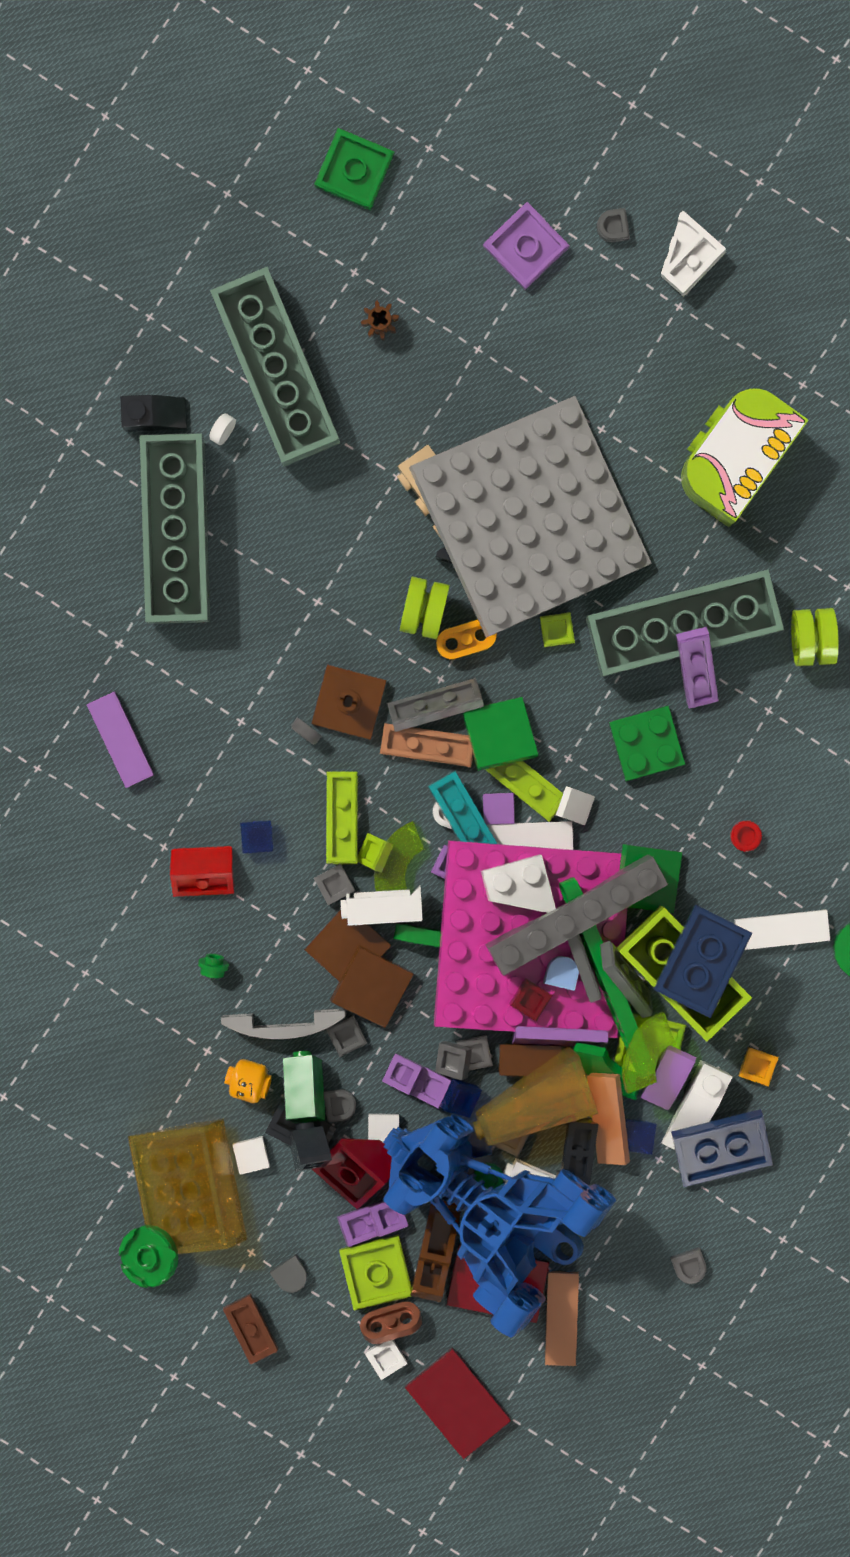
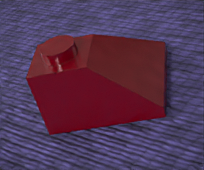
[312,1139,392,1209]

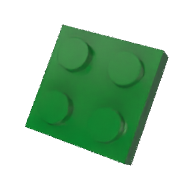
[608,705,685,781]

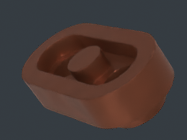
[360,1302,422,1344]

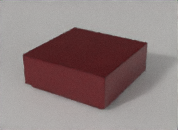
[509,978,553,1021]

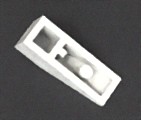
[661,1060,732,1150]

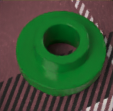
[198,953,229,978]

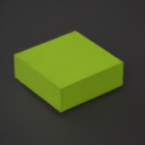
[540,612,575,648]
[357,833,394,873]

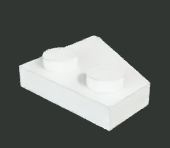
[661,211,726,297]
[481,854,556,913]

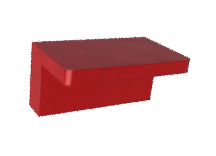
[170,846,234,897]

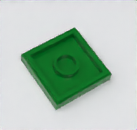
[314,128,395,210]
[462,697,538,771]
[619,844,682,913]

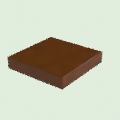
[304,910,391,982]
[330,946,414,1028]

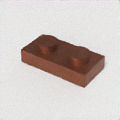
[223,1294,278,1364]

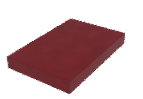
[447,1243,549,1323]
[405,1347,511,1460]

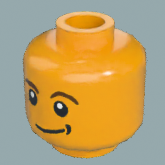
[224,1059,272,1104]

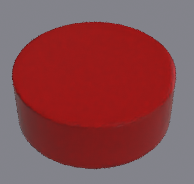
[730,821,762,851]

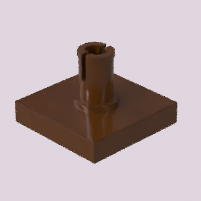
[311,665,387,740]

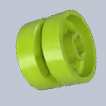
[399,576,450,640]
[791,608,838,666]

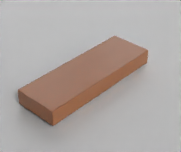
[380,723,473,767]
[587,1073,630,1165]
[545,1271,579,1366]

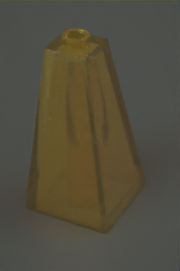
[472,1047,598,1146]

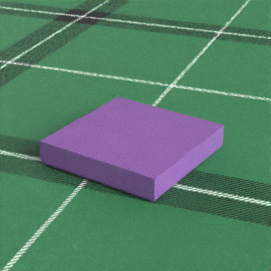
[483,202,570,290]

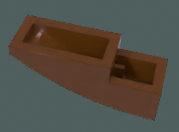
[410,1200,461,1302]

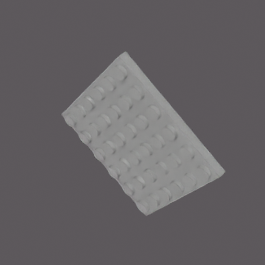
[409,396,652,638]

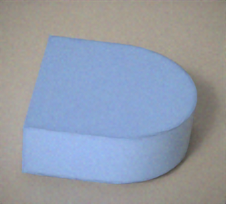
[543,956,579,991]

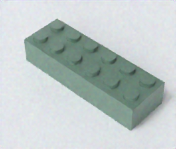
[210,267,340,467]
[140,433,210,624]
[586,569,784,677]

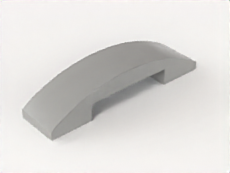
[221,1008,346,1039]

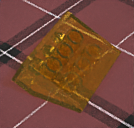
[128,1119,247,1254]

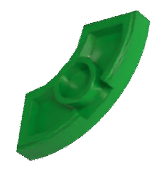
[573,1042,639,1100]

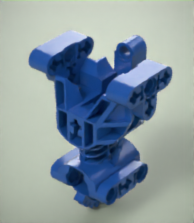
[383,1114,616,1337]

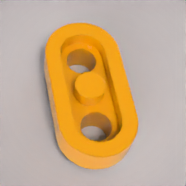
[436,620,497,660]

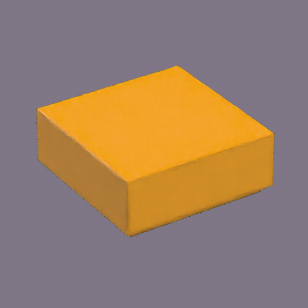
[738,1047,779,1087]

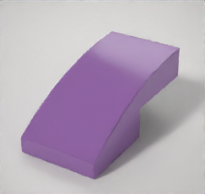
[641,1045,696,1110]
[382,1054,454,1109]
[337,1201,408,1247]

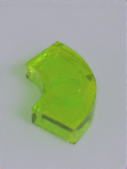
[374,821,424,891]
[622,1012,675,1094]

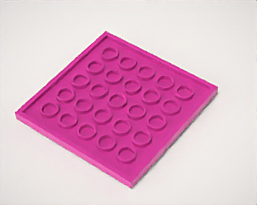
[434,840,628,1038]

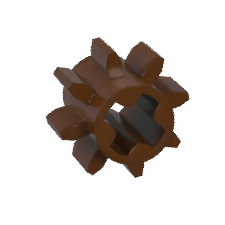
[361,300,399,341]

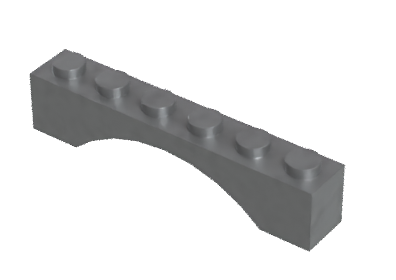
[485,855,668,976]

